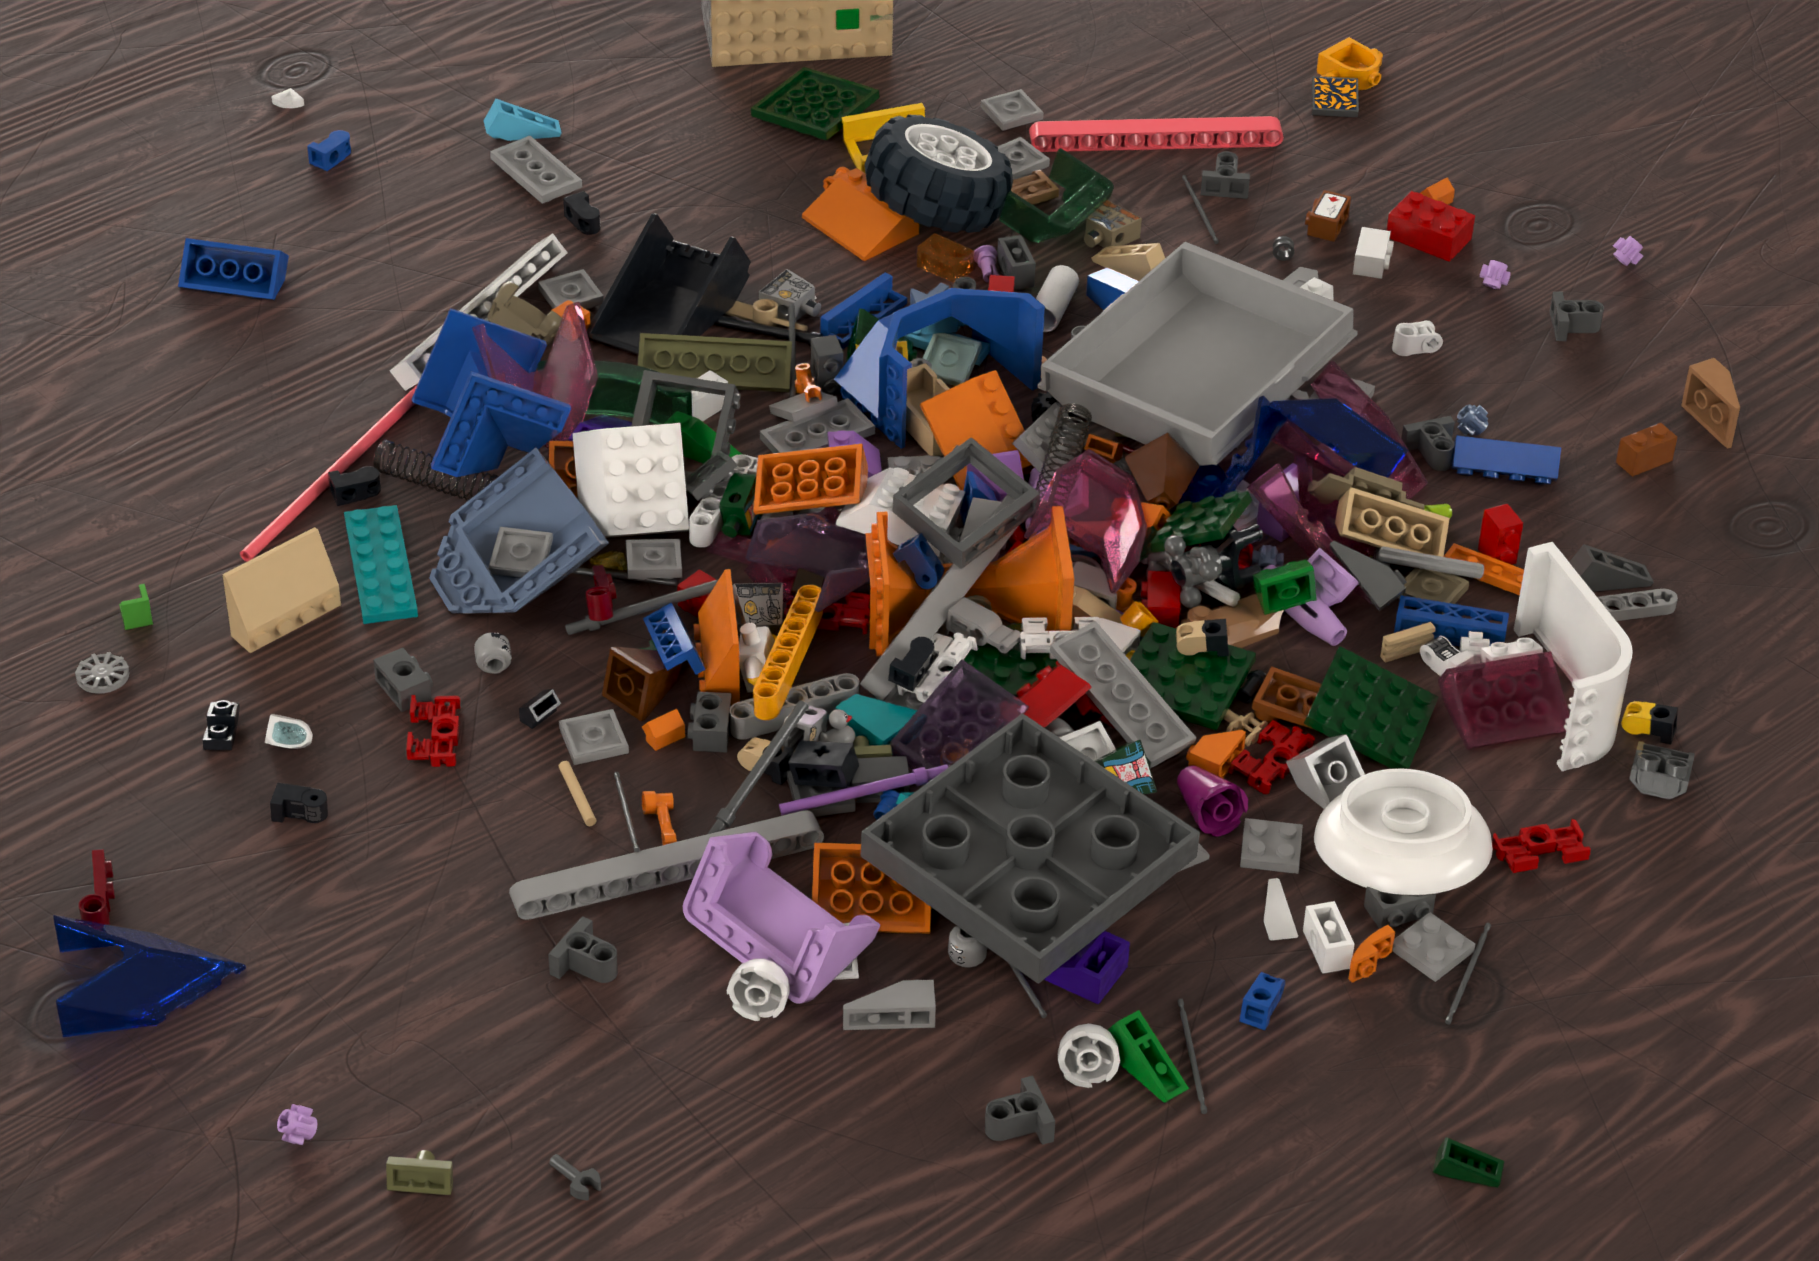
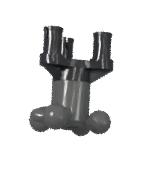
[1146,524,1263,608]

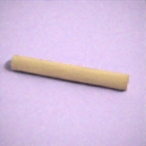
[559,761,597,826]

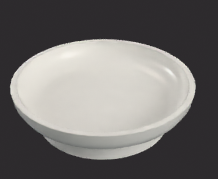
[1314,769,1493,895]

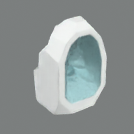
[265,714,313,749]

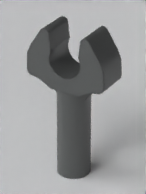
[549,1154,601,1200]

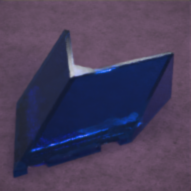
[1178,396,1287,504]
[1269,398,1409,478]
[53,915,246,1037]

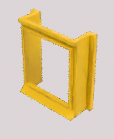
[841,103,925,174]

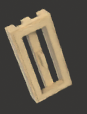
[1380,622,1436,663]

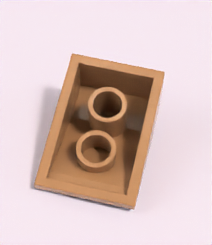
[1681,358,1740,449]

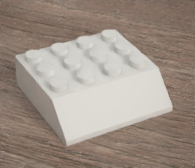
[573,423,689,538]
[836,468,965,558]

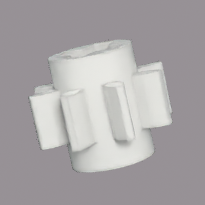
[1459,631,1490,665]

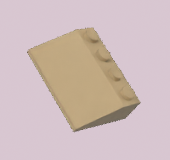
[223,527,341,653]

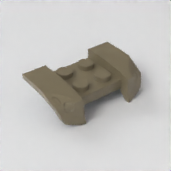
[1307,467,1424,510]

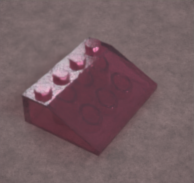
[1438,651,1570,749]

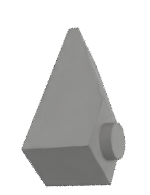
[843,980,936,1030]

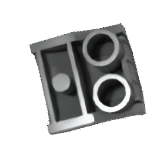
[1630,741,1695,799]

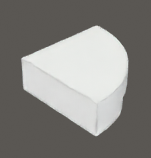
[271,89,304,108]

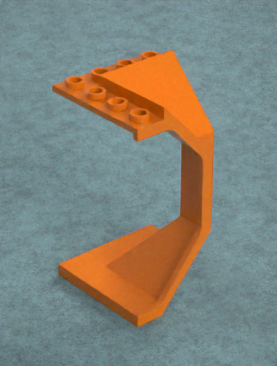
[865,506,1074,656]

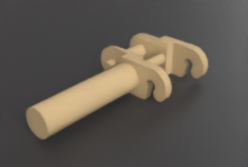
[1223,709,1268,746]

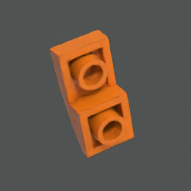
[1348,925,1395,983]

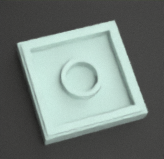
[923,333,982,386]

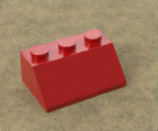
[991,665,1092,730]

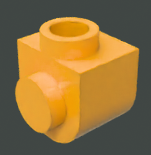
[1120,601,1159,637]

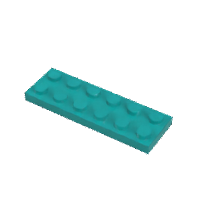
[344,505,418,624]

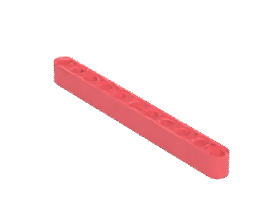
[1029,116,1284,152]

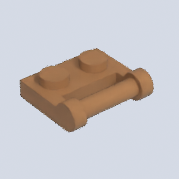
[1008,170,1059,209]

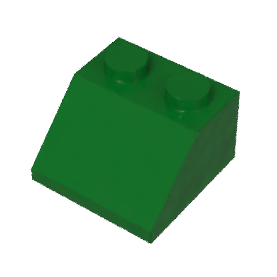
[1253,559,1317,615]

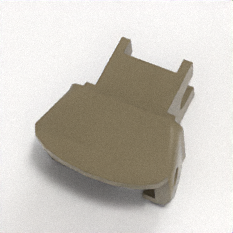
[487,281,563,347]

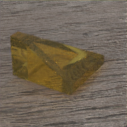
[590,550,627,571]

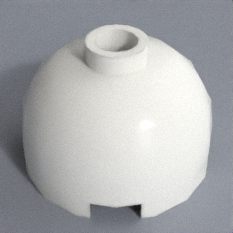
[727,959,790,1021]
[1057,1023,1120,1088]

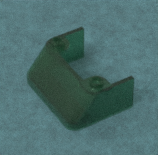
[999,148,1114,242]

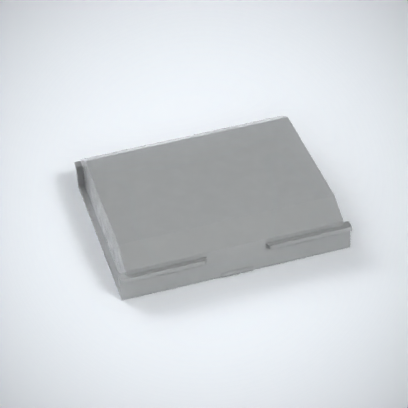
[1038,242,1357,466]

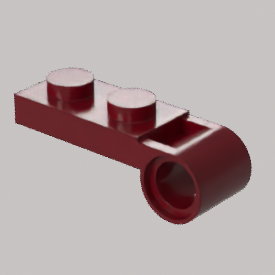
[586,565,617,621]
[78,849,115,934]

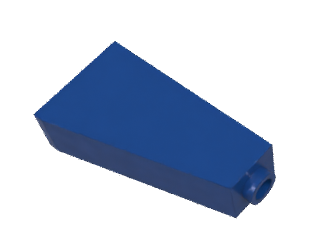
[1086,268,1139,310]

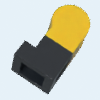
[1621,701,1678,745]

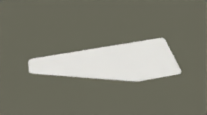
[1264,878,1298,941]

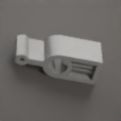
[946,597,1021,653]

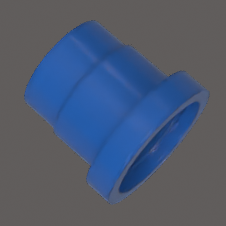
[873,790,900,820]

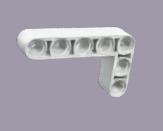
[689,454,758,547]

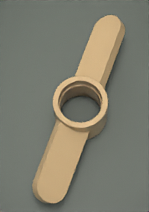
[726,299,808,331]

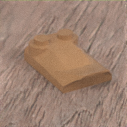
[1181,594,1284,648]

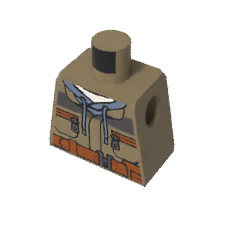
[1084,199,1142,248]

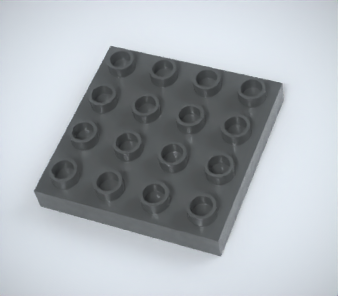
[861,713,1200,984]

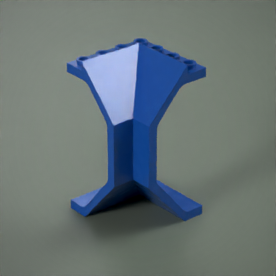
[834,288,1045,449]
[412,308,572,477]

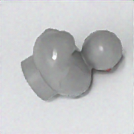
[819,709,855,743]

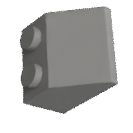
[1286,734,1365,809]

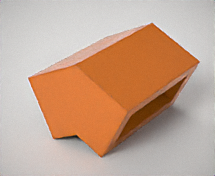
[1420,177,1455,205]
[1084,434,1123,464]
[642,709,685,751]

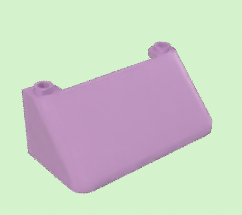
[683,832,880,1004]

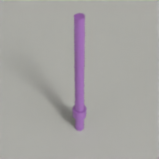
[779,764,948,815]

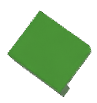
[119,584,153,630]

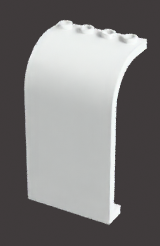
[1514,542,1633,771]

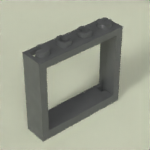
[631,370,741,479]
[893,438,1040,569]

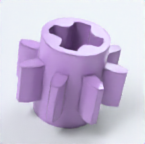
[1613,236,1643,266]
[1480,260,1510,290]
[277,1104,317,1145]

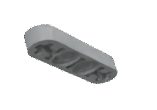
[1597,589,1678,621]

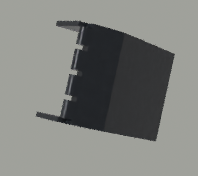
[584,213,751,355]

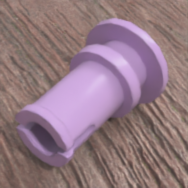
[973,245,999,283]

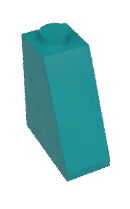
[836,694,923,755]

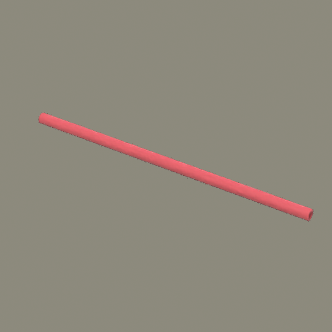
[240,384,418,562]

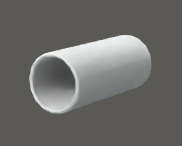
[1036,265,1079,332]

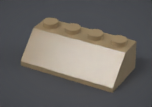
[1335,487,1450,557]

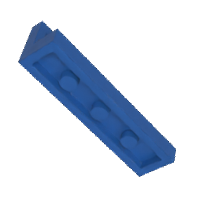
[820,272,907,349]
[1394,595,1509,646]
[643,602,705,674]

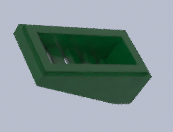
[1433,1137,1504,1188]

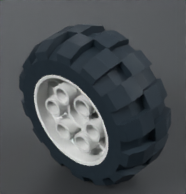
[864,115,1013,233]

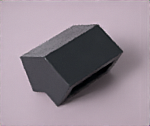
[519,689,561,729]

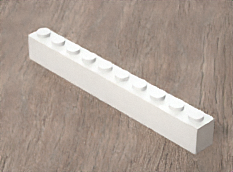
[390,233,567,391]

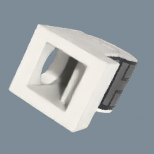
[1420,636,1474,686]

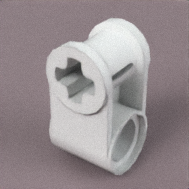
[1392,320,1443,356]

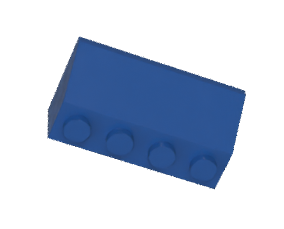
[178,238,289,300]
[1452,436,1561,485]

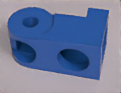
[307,130,351,171]
[893,533,944,589]
[1239,972,1285,1030]

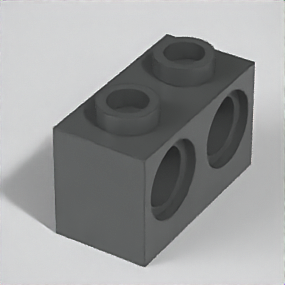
[688,692,732,752]
[1364,886,1436,929]

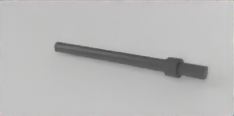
[565,579,719,635]
[708,700,809,834]

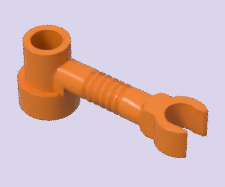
[794,363,822,402]
[642,791,677,845]

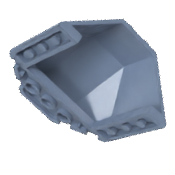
[429,448,609,613]

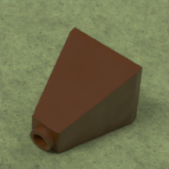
[1125,432,1199,511]
[602,647,682,721]

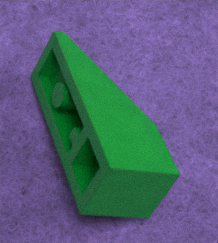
[664,411,743,464]
[1108,1010,1189,1103]

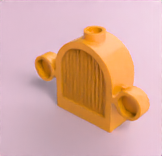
[1317,37,1383,90]

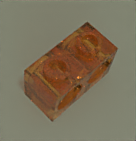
[917,233,974,283]

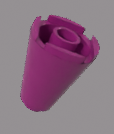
[1177,766,1248,836]

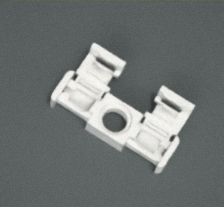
[1019,617,1100,659]
[897,633,978,706]

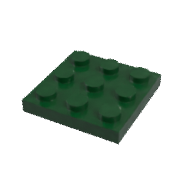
[1150,491,1252,553]

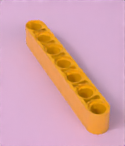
[753,585,823,720]

